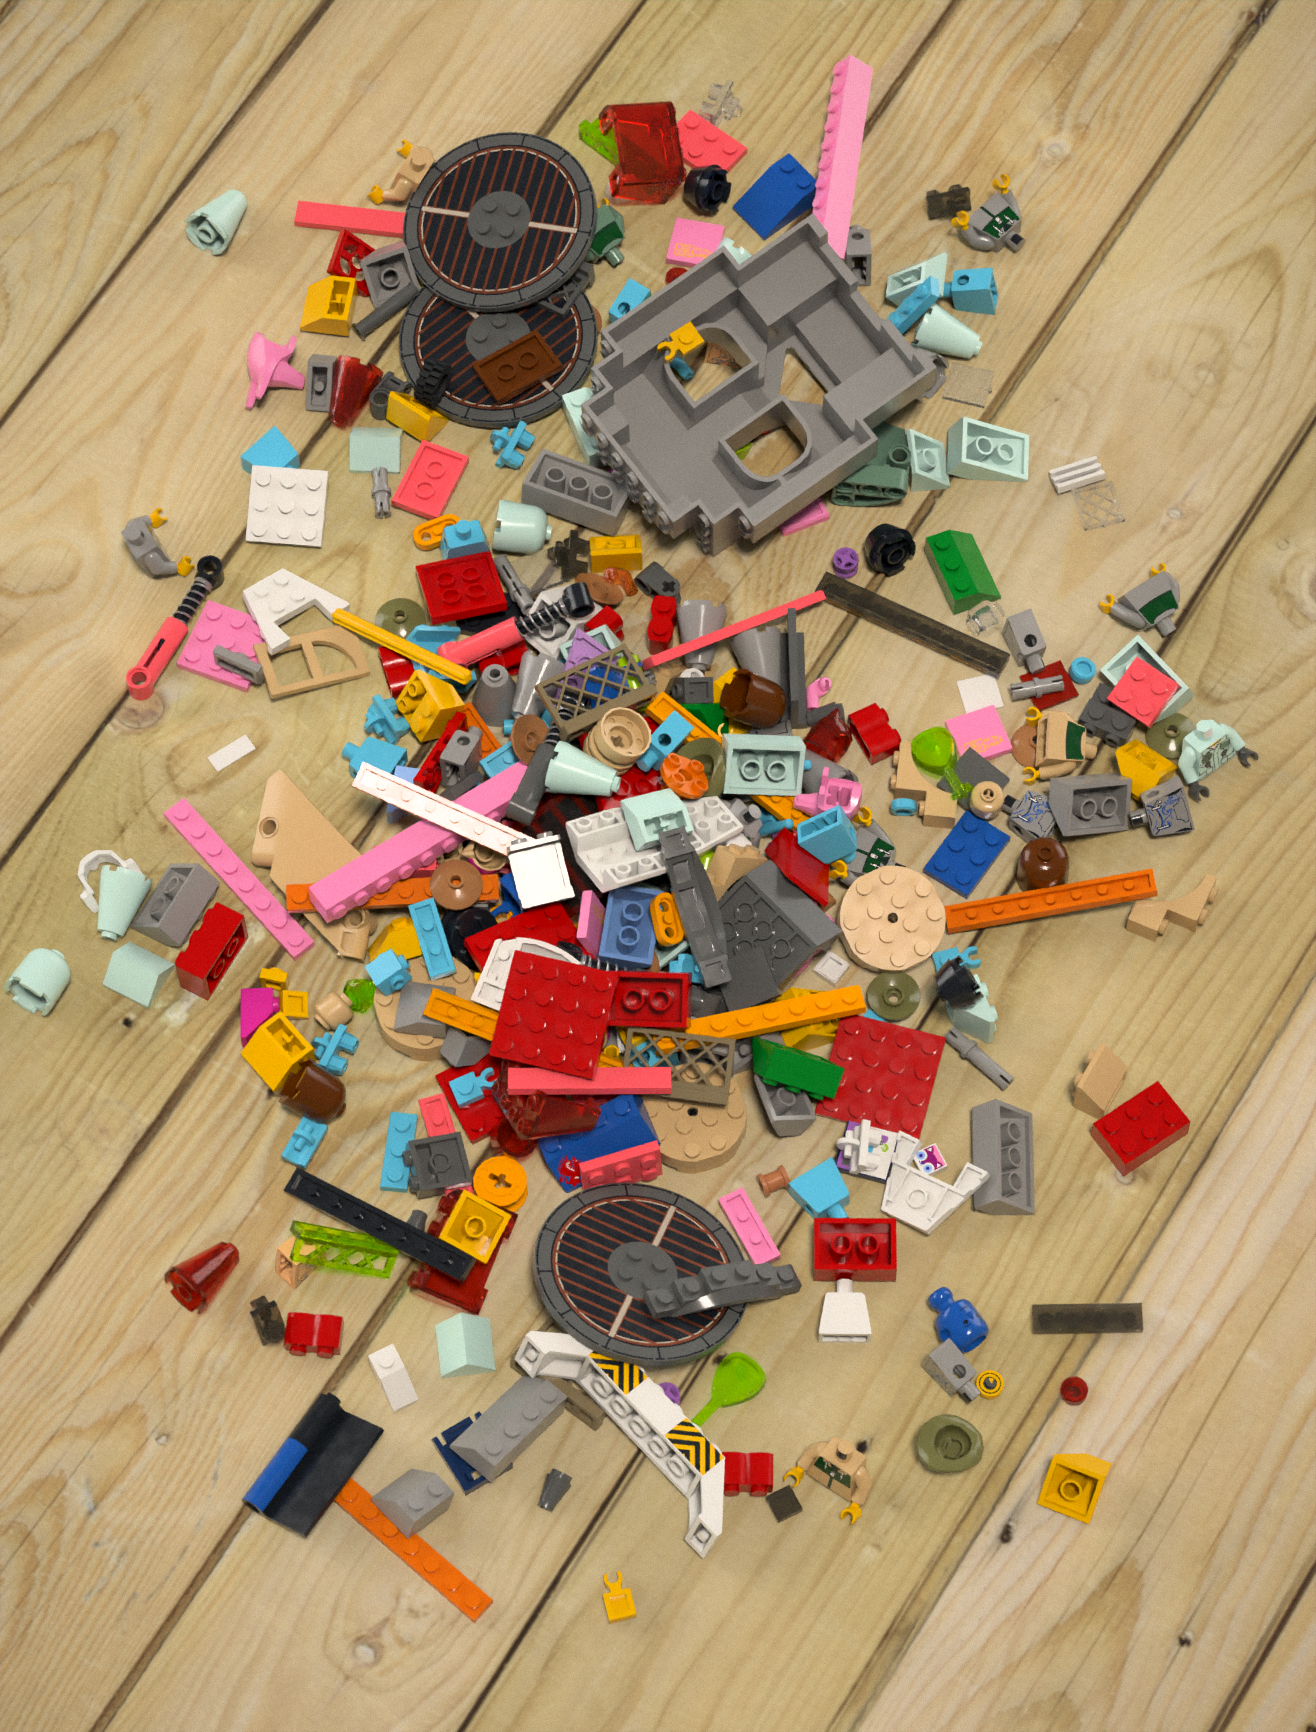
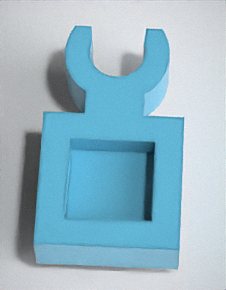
[931,946,981,973]
[449,1068,500,1108]

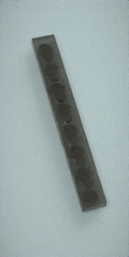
[815,571,1010,679]

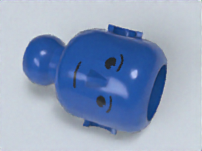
[928,1287,989,1354]

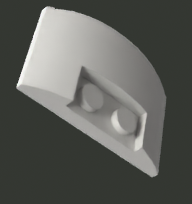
[471,937,581,1011]

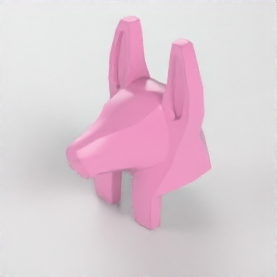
[245,332,305,409]
[793,767,862,821]

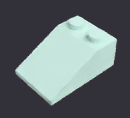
[947,416,1029,482]

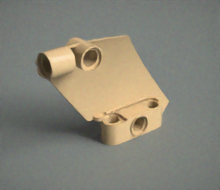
[252,770,378,962]

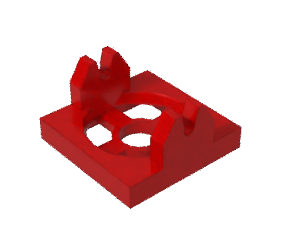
[327,229,375,297]

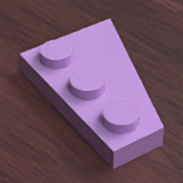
[553,627,620,707]

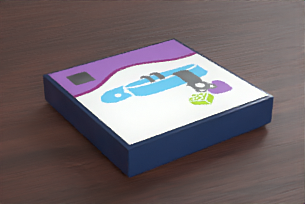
[836,1121,898,1184]

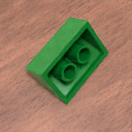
[925,530,1001,615]
[752,1036,845,1100]

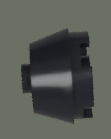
[684,164,731,213]
[864,523,916,575]
[934,955,984,1009]

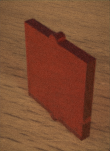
[1019,660,1079,712]

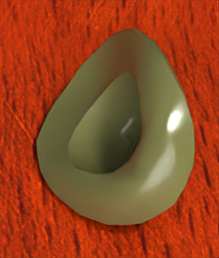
[676,738,726,799]
[916,1414,984,1473]

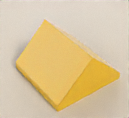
[386,391,449,442]
[590,534,643,573]

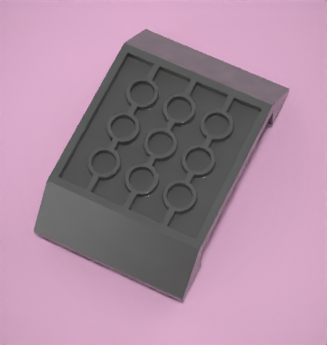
[664,860,844,1040]

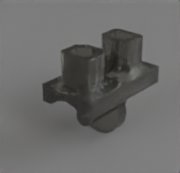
[926,184,972,220]
[547,530,590,583]
[250,1296,286,1346]

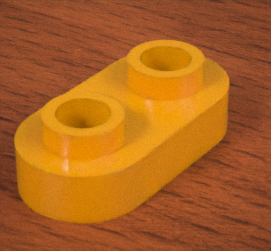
[413,514,460,550]
[650,892,684,947]

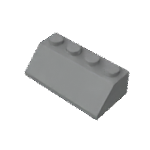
[521,449,631,537]
[972,1099,1035,1215]
[450,1376,568,1482]

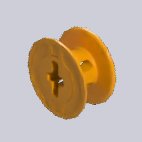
[473,1156,528,1214]

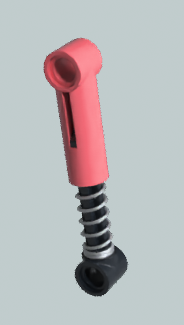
[126,555,225,701]
[436,582,595,669]

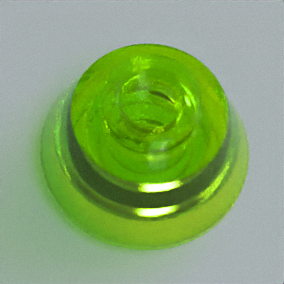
[343,979,376,1013]

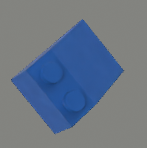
[733,153,817,241]

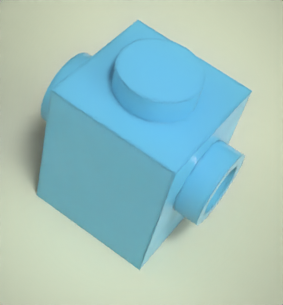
[365,949,412,996]

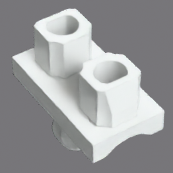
[837,1119,882,1175]

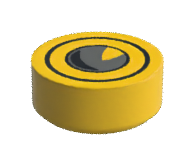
[976,1370,1004,1399]

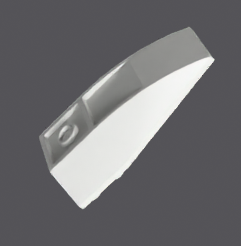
[565,796,743,893]

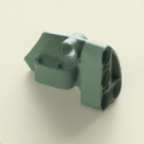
[831,421,911,507]

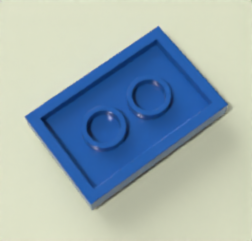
[923,810,1011,899]

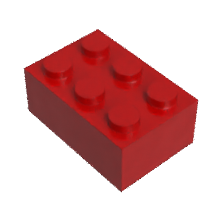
[175,902,249,1001]
[608,970,692,1028]
[1091,1081,1191,1177]
[814,1218,897,1281]

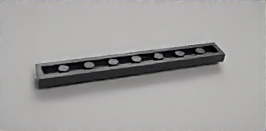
[284,1167,476,1283]

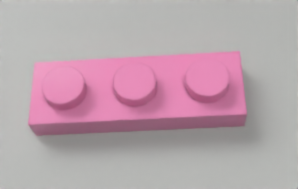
[719,1187,781,1265]

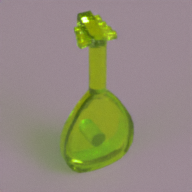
[911,727,974,800]
[691,1351,767,1427]

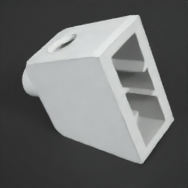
[818,1279,871,1344]

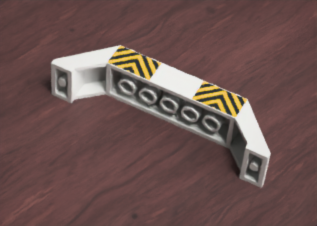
[514,1331,725,1559]

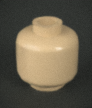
[969,781,1004,819]
[314,991,354,1031]

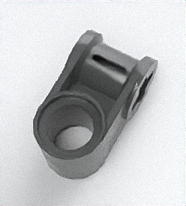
[369,371,412,420]
[634,561,681,606]

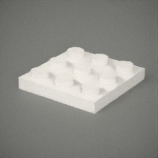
[246,465,329,548]

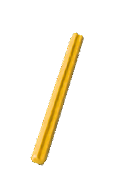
[332,608,472,685]

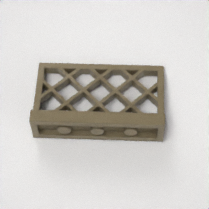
[534,643,658,742]
[623,1026,736,1105]
[510,1315,608,1432]

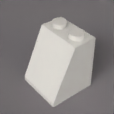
[525,583,603,661]

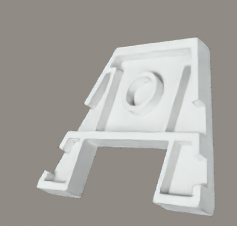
[242,568,350,655]
[881,1130,990,1235]

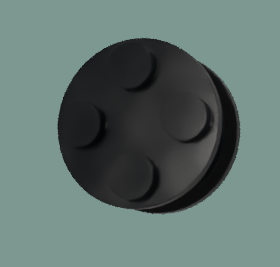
[441,906,498,966]

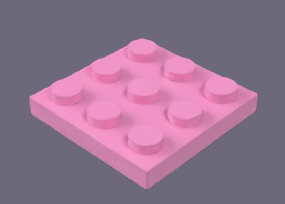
[176,600,266,693]

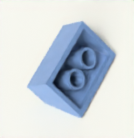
[598,885,664,970]

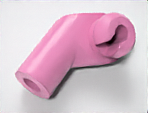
[806,677,832,711]

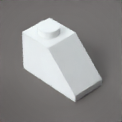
[368,1344,419,1413]

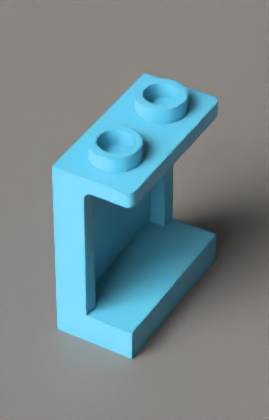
[405,625,477,693]

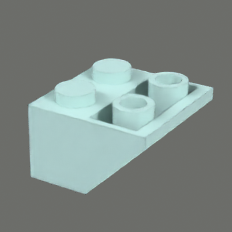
[886,252,947,306]
[620,788,694,851]
[945,974,998,1043]

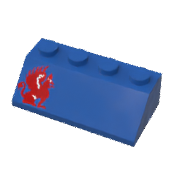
[537,1094,661,1193]

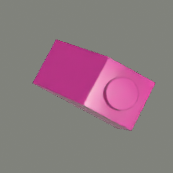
[240,988,279,1048]

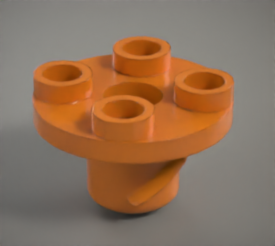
[660,753,708,800]

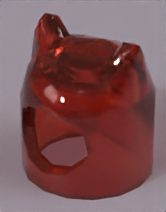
[802,708,853,764]
[490,1114,539,1159]

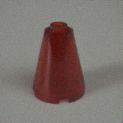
[328,355,383,428]
[164,1242,239,1314]

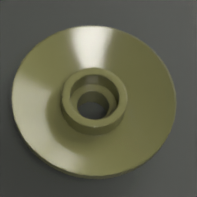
[375,598,426,639]
[1145,713,1196,760]
[867,972,921,1021]

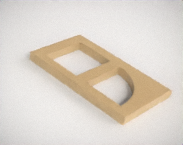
[253,625,370,699]

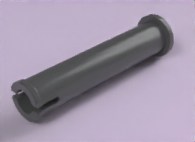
[351,282,420,340]

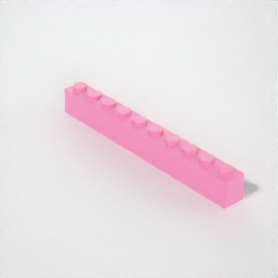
[812,55,873,261]
[308,760,546,923]

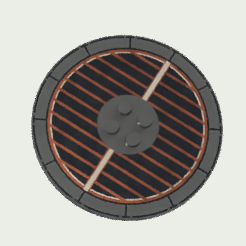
[403,132,598,312]
[399,279,598,428]
[533,1183,748,1367]

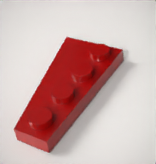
[413,711,468,794]

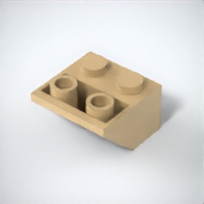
[1071,1043,1128,1120]

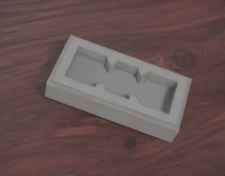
[213,645,264,684]

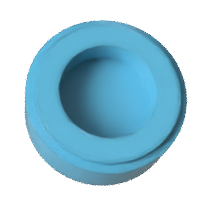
[1069,657,1096,684]
[890,798,917,816]

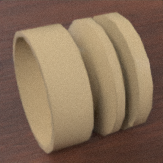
[583,707,651,776]

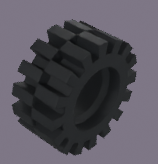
[413,357,453,407]

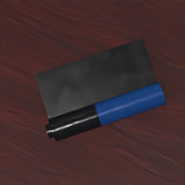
[242,1392,384,1537]

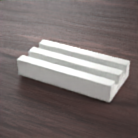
[1049,456,1105,494]

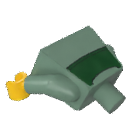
[584,198,625,267]

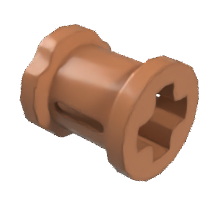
[757,1165,790,1197]

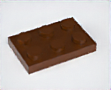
[472,329,563,406]

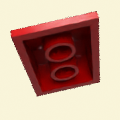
[764,827,829,907]

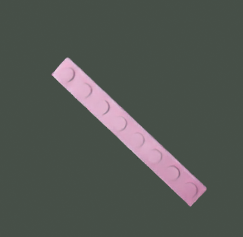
[164,798,315,961]

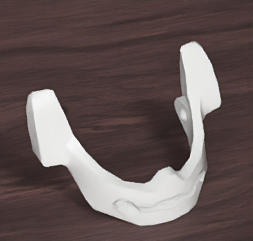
[78,850,142,913]

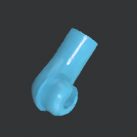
[670,356,694,380]

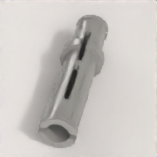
[493,554,534,615]
[944,1026,1014,1091]

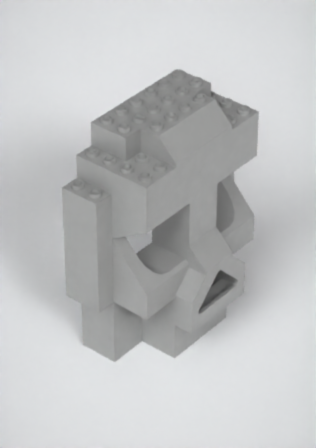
[581,214,937,557]

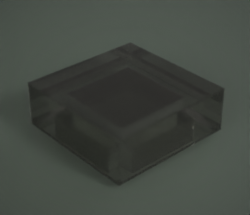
[765,1485,803,1523]

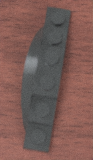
[658,826,732,989]
[643,1260,802,1319]

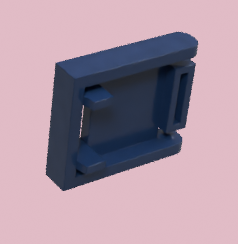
[431,1411,513,1496]

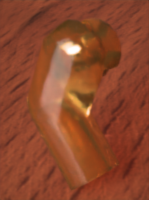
[604,567,638,597]

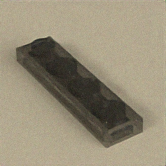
[1031,1303,1143,1334]

